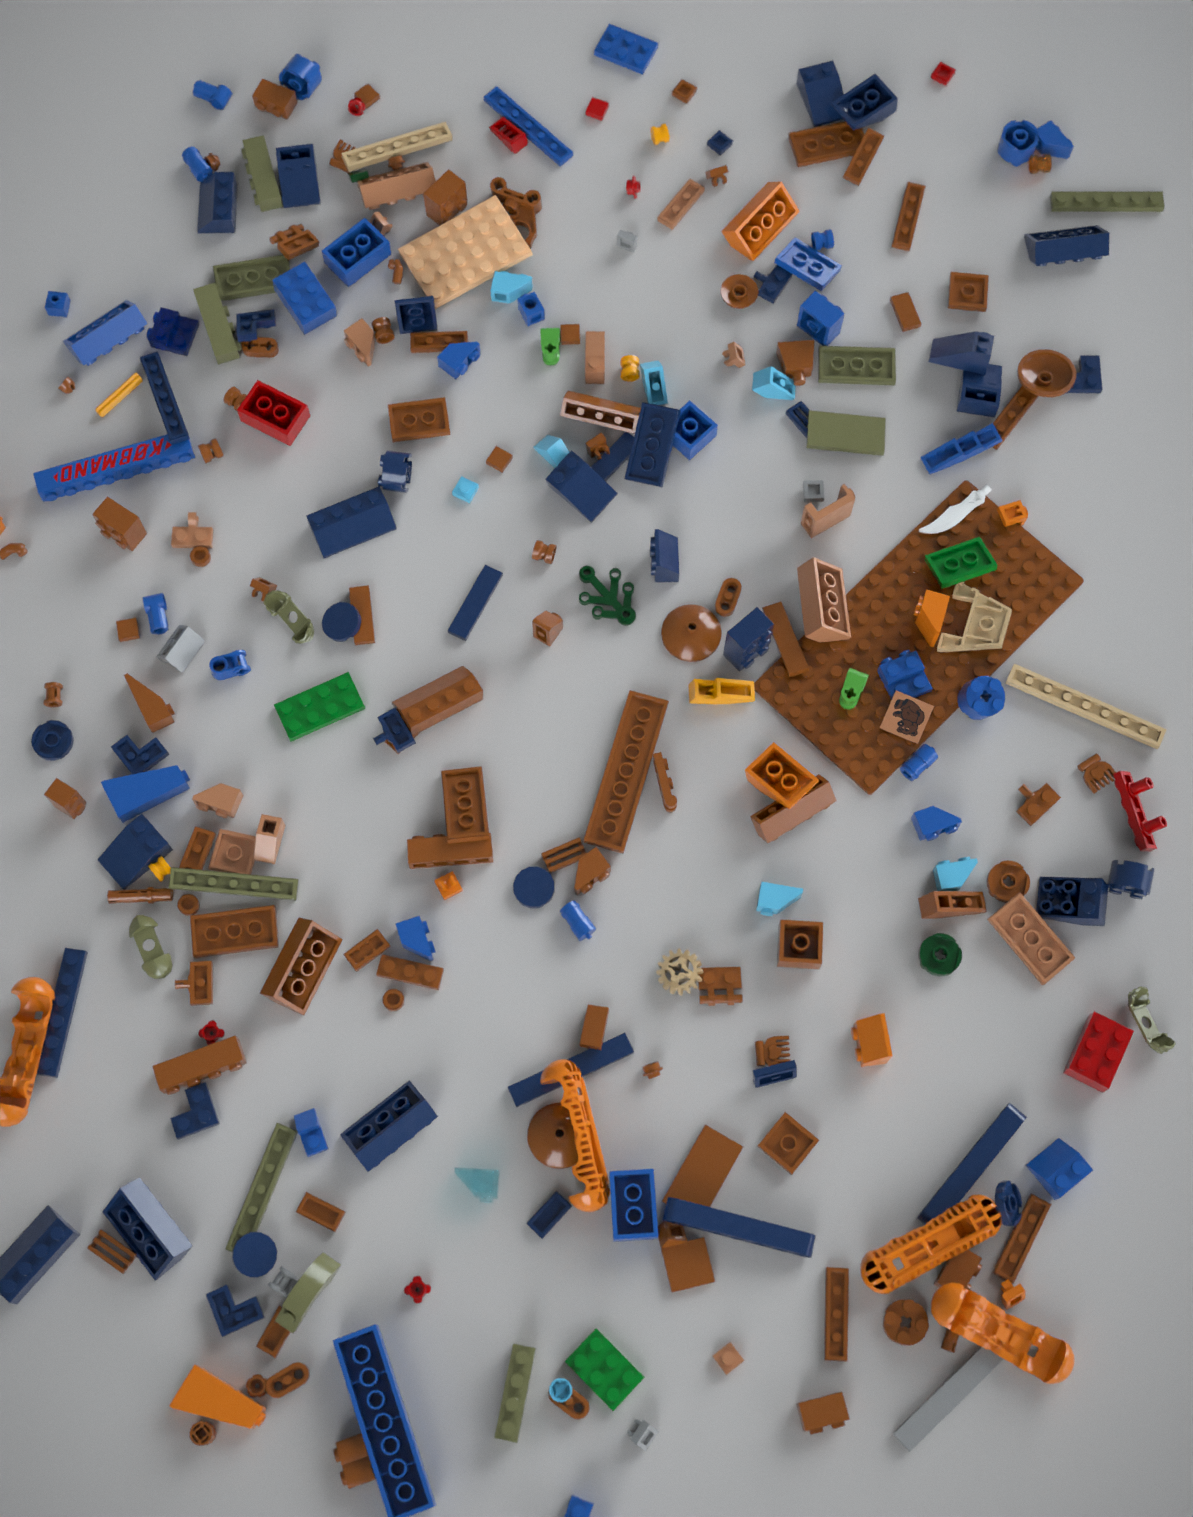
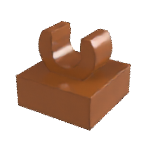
[705,165,728,187]
[585,433,610,460]
[250,577,277,601]

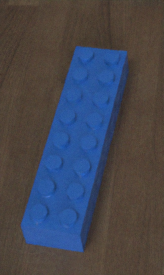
[332,1324,437,1517]

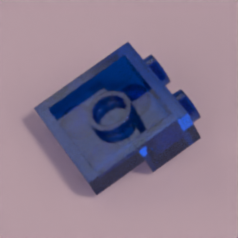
[146,307,200,356]

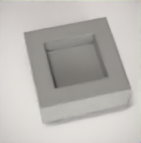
[617,230,637,252]
[803,480,824,502]

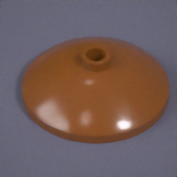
[1017,349,1076,397]
[661,604,722,662]
[527,1102,578,1169]

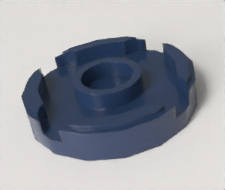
[322,602,362,642]
[31,720,74,761]
[513,867,555,909]
[995,1180,1022,1226]
[232,1232,277,1277]

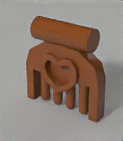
[329,139,356,173]
[1077,753,1116,794]
[755,1036,791,1066]

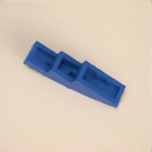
[920,423,1003,474]

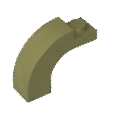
[275,1252,341,1333]

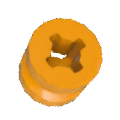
[650,123,670,145]
[148,856,171,882]

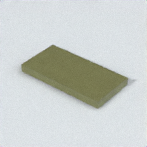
[213,255,290,301]
[818,346,896,385]
[806,410,886,456]

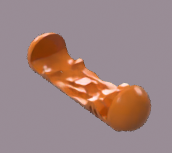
[0,977,55,1127]
[540,1059,610,1212]
[860,1194,1002,1294]
[931,1282,1075,1384]

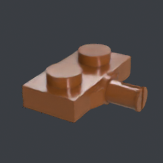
[1016,783,1061,826]
[175,961,213,1006]

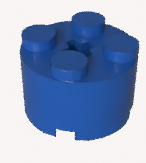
[279,54,322,100]
[997,120,1039,167]
[957,676,1005,720]

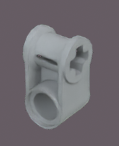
[268,1266,299,1298]

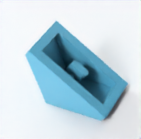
[534,435,569,468]

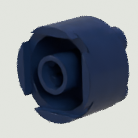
[378,451,412,493]
[1107,860,1155,900]

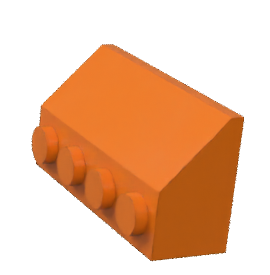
[721,181,800,261]

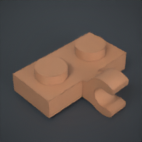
[171,512,213,548]

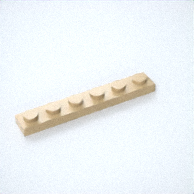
[342,122,452,172]

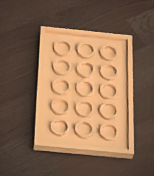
[398,195,533,309]

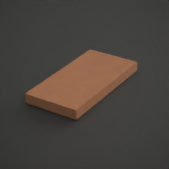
[987,892,1075,985]

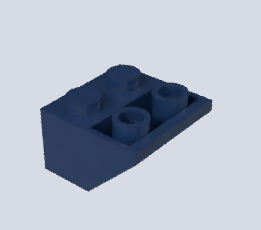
[650,529,679,583]

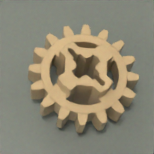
[656,948,704,996]

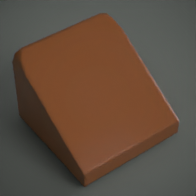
[658,1220,687,1247]

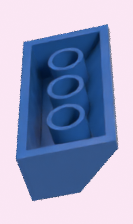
[63,300,148,366]

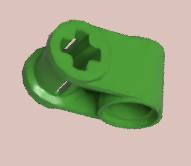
[540,328,560,366]
[839,668,869,710]

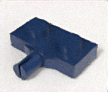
[753,265,793,304]
[373,708,416,753]

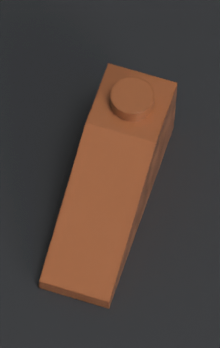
[585,331,605,384]

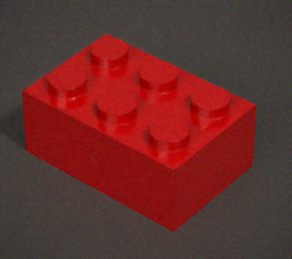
[237,380,311,446]
[1063,1011,1134,1093]

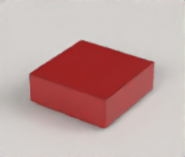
[931,61,956,86]
[585,97,609,121]

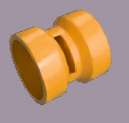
[620,355,640,382]

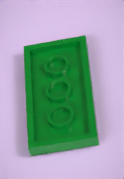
[274,672,365,742]

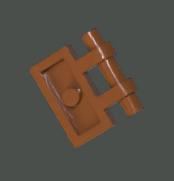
[269,224,319,260]
[698,967,743,1006]

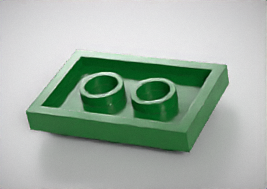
[925,537,997,589]
[565,1328,645,1411]

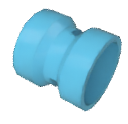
[549,1378,572,1402]

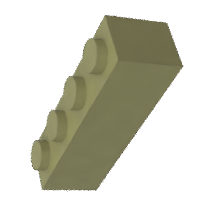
[241,135,283,212]
[193,283,241,365]
[494,1344,536,1443]

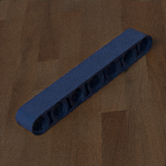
[917,1103,1027,1225]
[663,1197,816,1258]

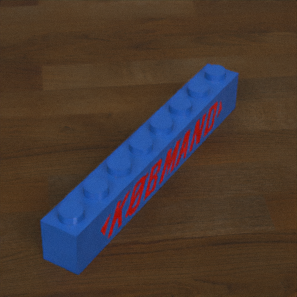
[33,434,195,502]

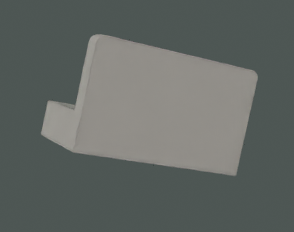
[156,625,205,672]

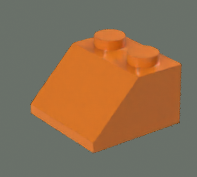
[913,589,950,647]
[851,1013,893,1067]

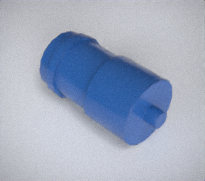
[182,147,213,182]
[900,744,938,781]
[560,900,596,941]

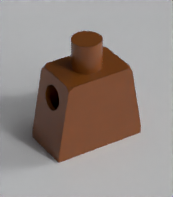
[776,340,814,386]

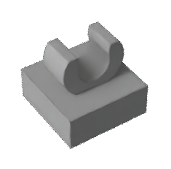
[627,1419,659,1451]

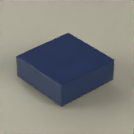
[707,130,733,156]

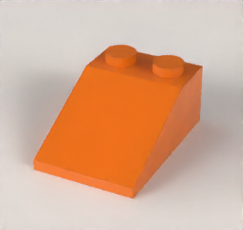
[745,742,819,809]

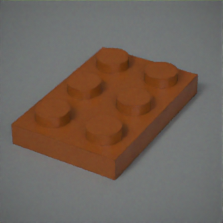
[388,397,451,442]

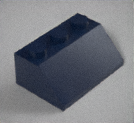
[197,172,238,233]

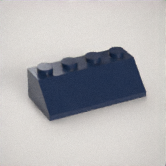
[1024,225,1110,267]
[306,486,397,558]
[340,1080,438,1172]
[102,1177,193,1281]
[0,1205,80,1304]

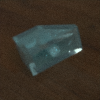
[454,1168,500,1203]

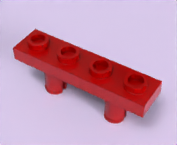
[1113,771,1167,852]

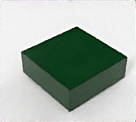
[347,168,369,183]

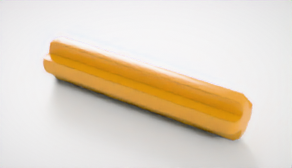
[95,373,143,417]

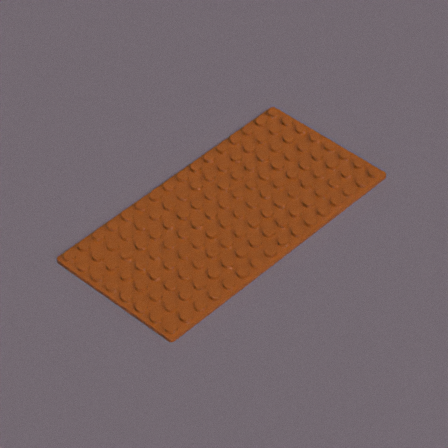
[754,480,1084,795]

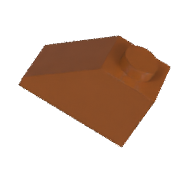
[532,610,563,647]

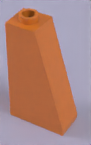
[169,1364,267,1429]

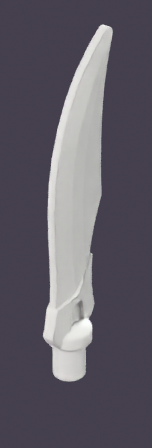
[919,485,991,534]

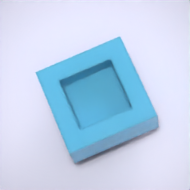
[452,476,479,503]

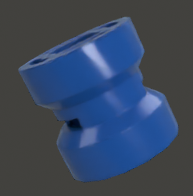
[811,229,834,251]

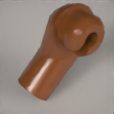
[388,259,403,285]
[0,543,28,560]

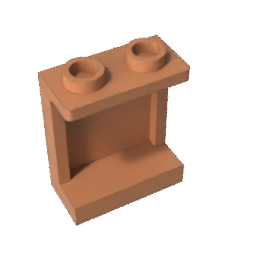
[801,484,855,538]

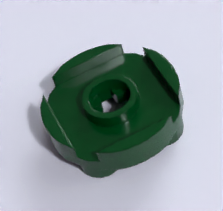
[918,933,962,976]

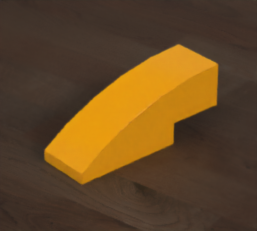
[688,678,755,704]

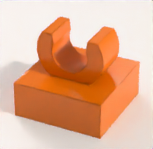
[434,871,463,900]
[1000,1279,1025,1310]

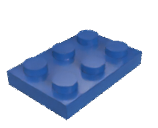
[594,24,658,75]
[774,237,842,291]

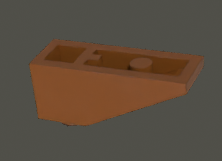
[124,673,175,733]
[918,891,987,919]

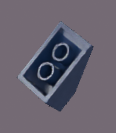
[796,60,844,127]
[831,73,898,130]
[394,296,438,334]
[928,331,994,375]
[545,450,618,523]
[97,814,173,890]

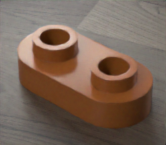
[715,578,742,617]
[266,1362,310,1398]
[548,1388,589,1419]

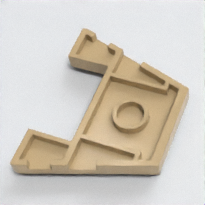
[937,582,1012,652]

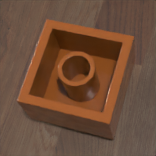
[423,169,468,226]
[92,496,147,552]
[777,919,823,970]

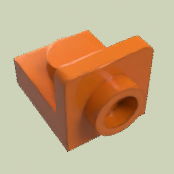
[997,500,1028,527]

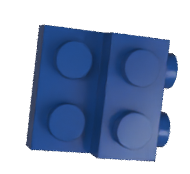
[877,650,933,700]

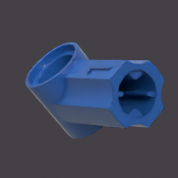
[192,80,232,110]
[142,593,169,635]

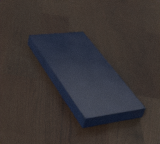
[624,402,681,488]

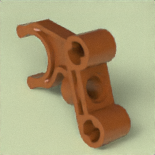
[490,177,542,248]

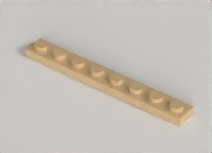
[1005,664,1167,749]

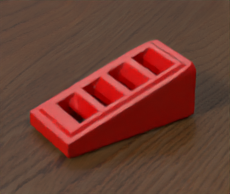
[489,117,528,154]

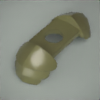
[263,590,314,644]
[129,915,172,979]
[1128,986,1176,1054]

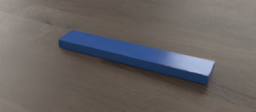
[484,86,573,167]

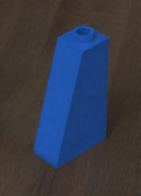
[101,765,190,823]

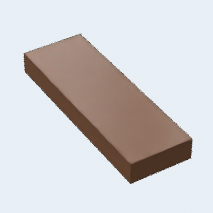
[657,179,705,230]

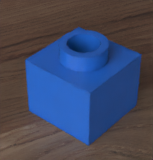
[45,291,71,317]

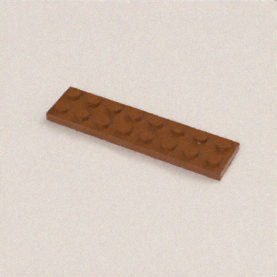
[583,690,669,854]

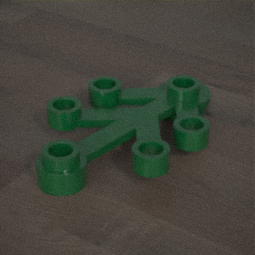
[579,566,636,626]

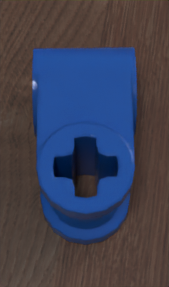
[209,650,251,681]

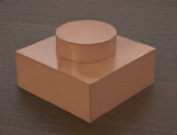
[712,1342,744,1375]

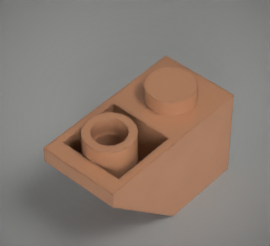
[344,318,375,367]
[192,783,243,818]
[254,814,286,864]

